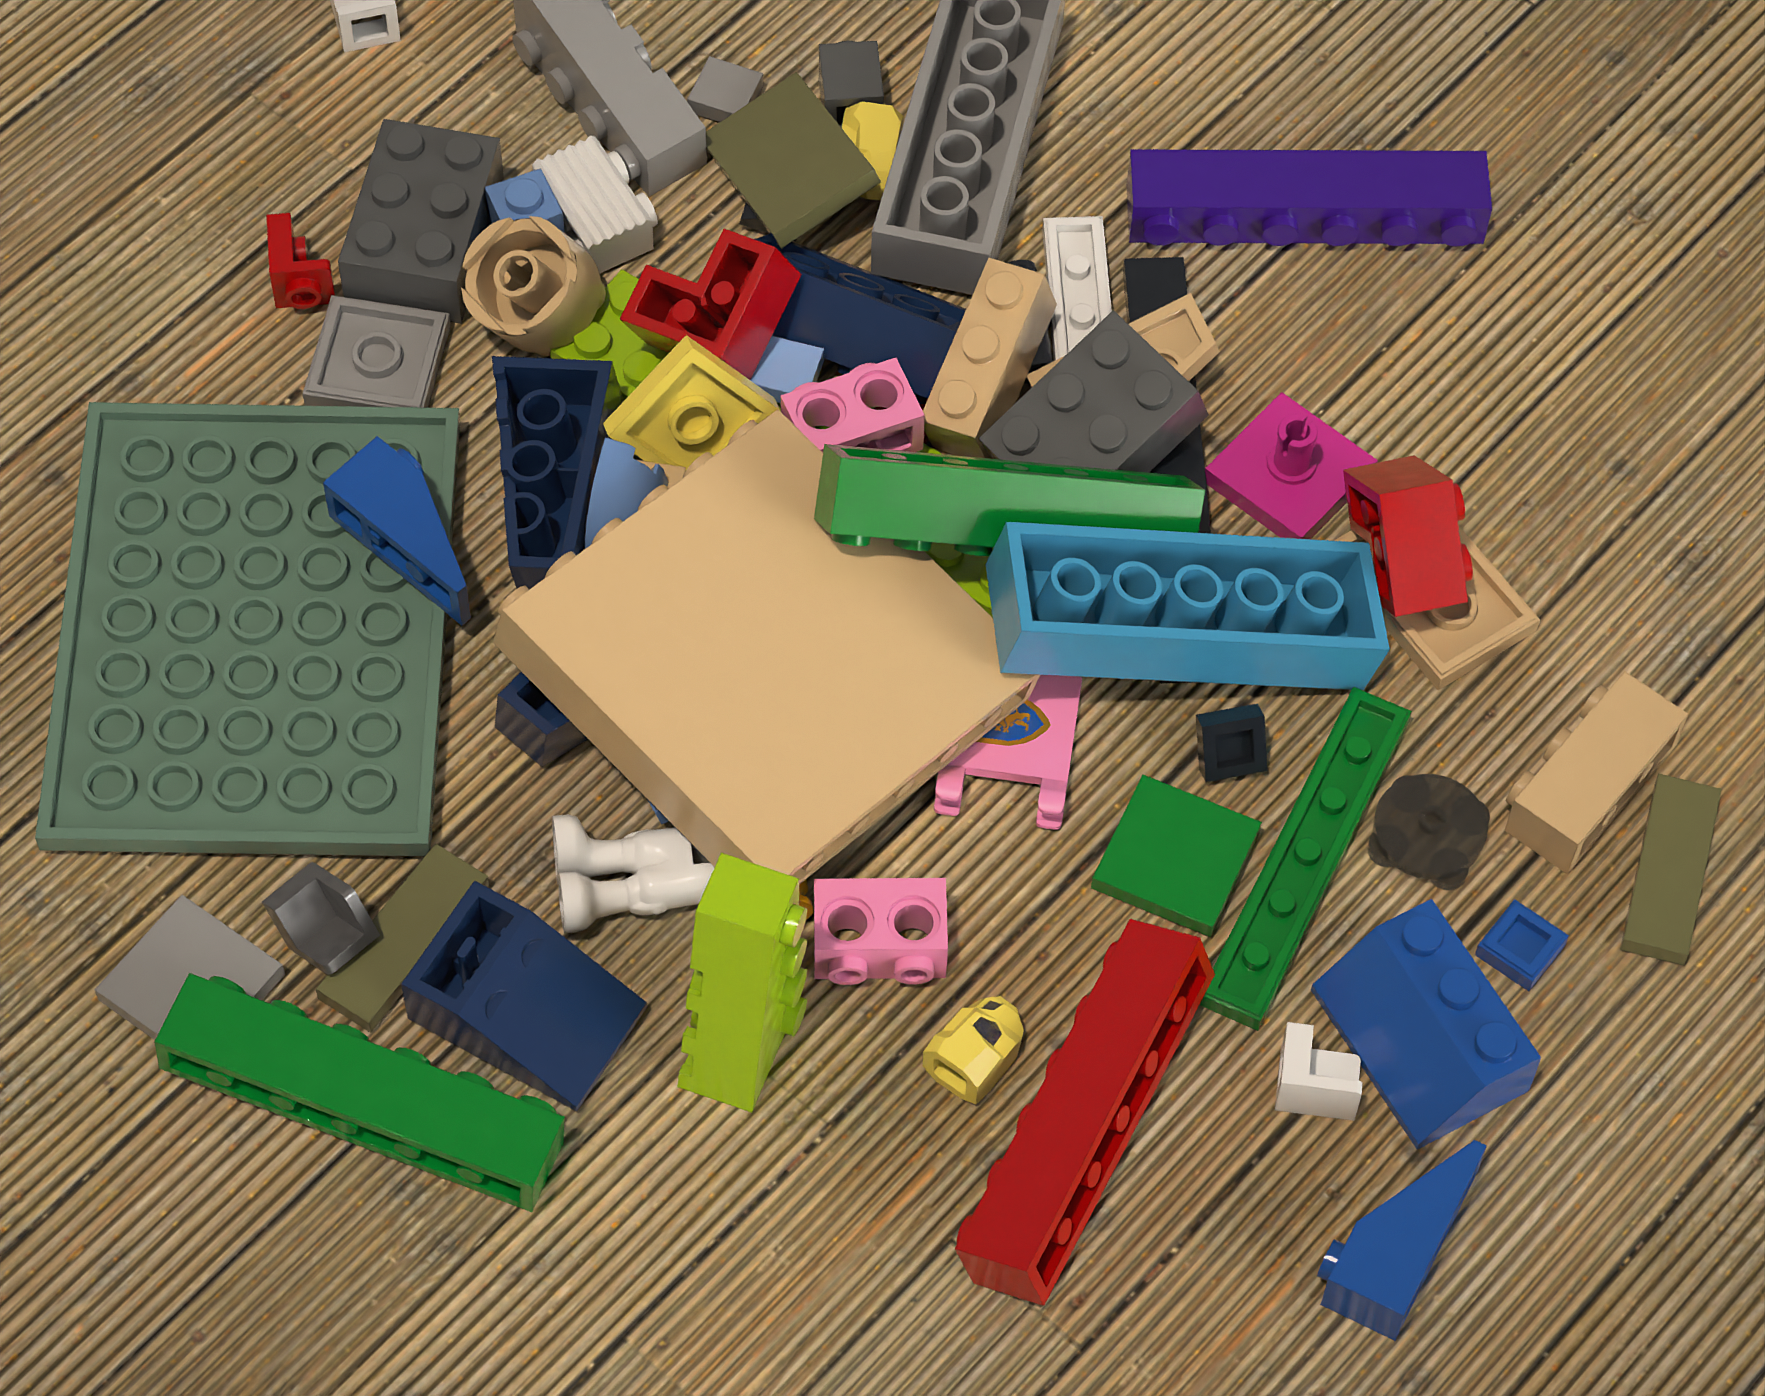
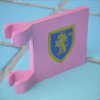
[934,675,1082,830]

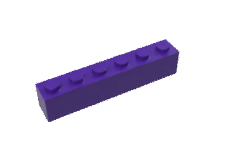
[1126,149,1492,247]

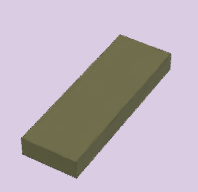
[1620,773,1722,966]
[316,844,490,1033]

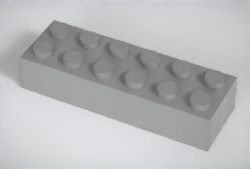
[871,0,1065,295]

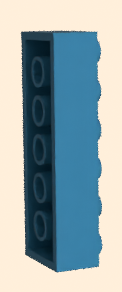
[986,522,1390,690]

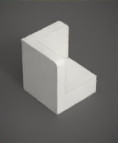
[1275,1022,1362,1121]

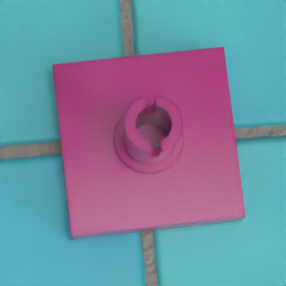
[1205,392,1378,539]

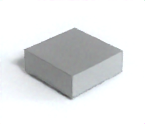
[687,56,764,122]

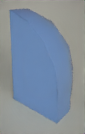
[585,438,668,549]

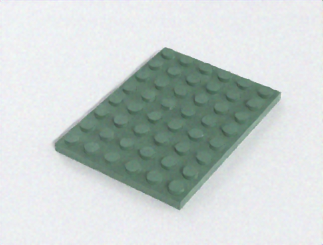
[35,402,461,856]

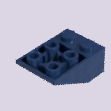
[401,880,647,1111]

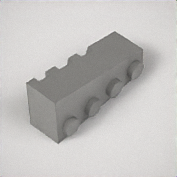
[512,0,707,197]

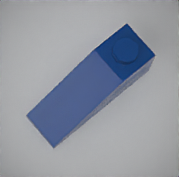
[323,436,471,626]
[1317,1140,1487,1341]

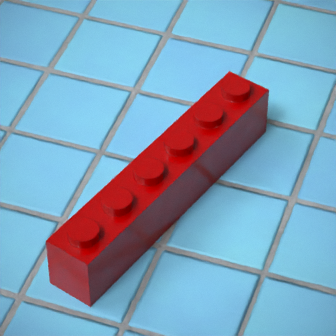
[955,919,1215,1306]

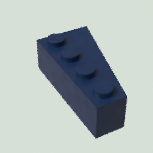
[492,356,623,589]

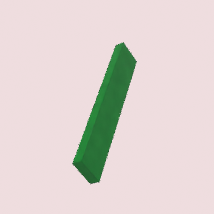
[1200,687,1412,1031]

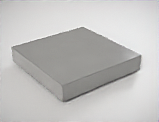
[303,295,451,408]
[94,895,285,1040]

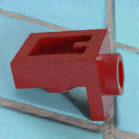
[266,213,335,309]

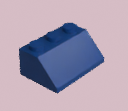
[1311,899,1541,1150]

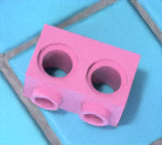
[781,358,925,452]
[814,878,948,985]

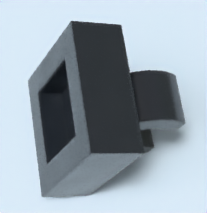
[1196,703,1268,782]

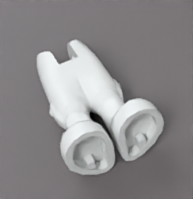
[552,814,714,933]

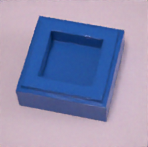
[1475,899,1569,991]

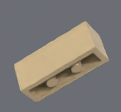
[923,258,1057,459]
[1505,671,1688,874]

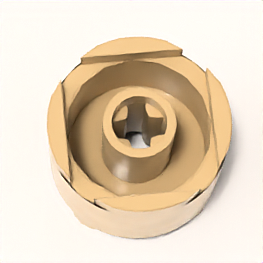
[461,216,606,356]

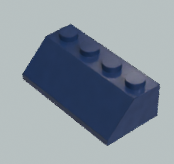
[755,234,966,404]

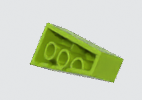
[677,853,807,1113]

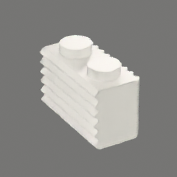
[532,135,658,274]

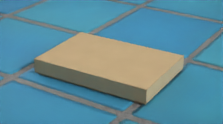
[1334,525,1540,691]

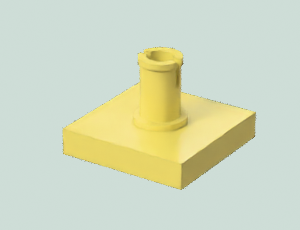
[603,335,780,470]

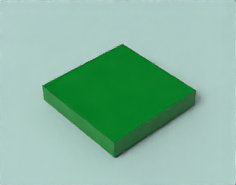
[1091,774,1262,937]

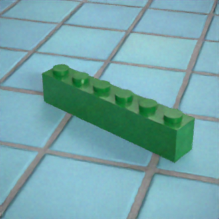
[814,444,1205,556]
[154,973,565,1212]

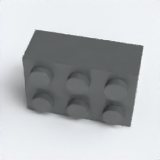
[338,119,504,324]
[979,310,1209,473]

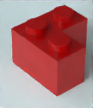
[620,228,802,380]
[1343,455,1473,617]

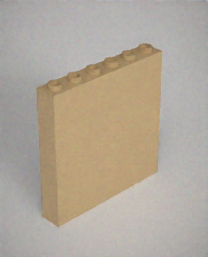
[493,409,1040,885]

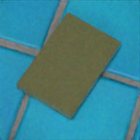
[706,72,881,248]

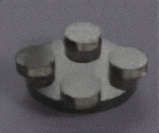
[1367,774,1490,891]

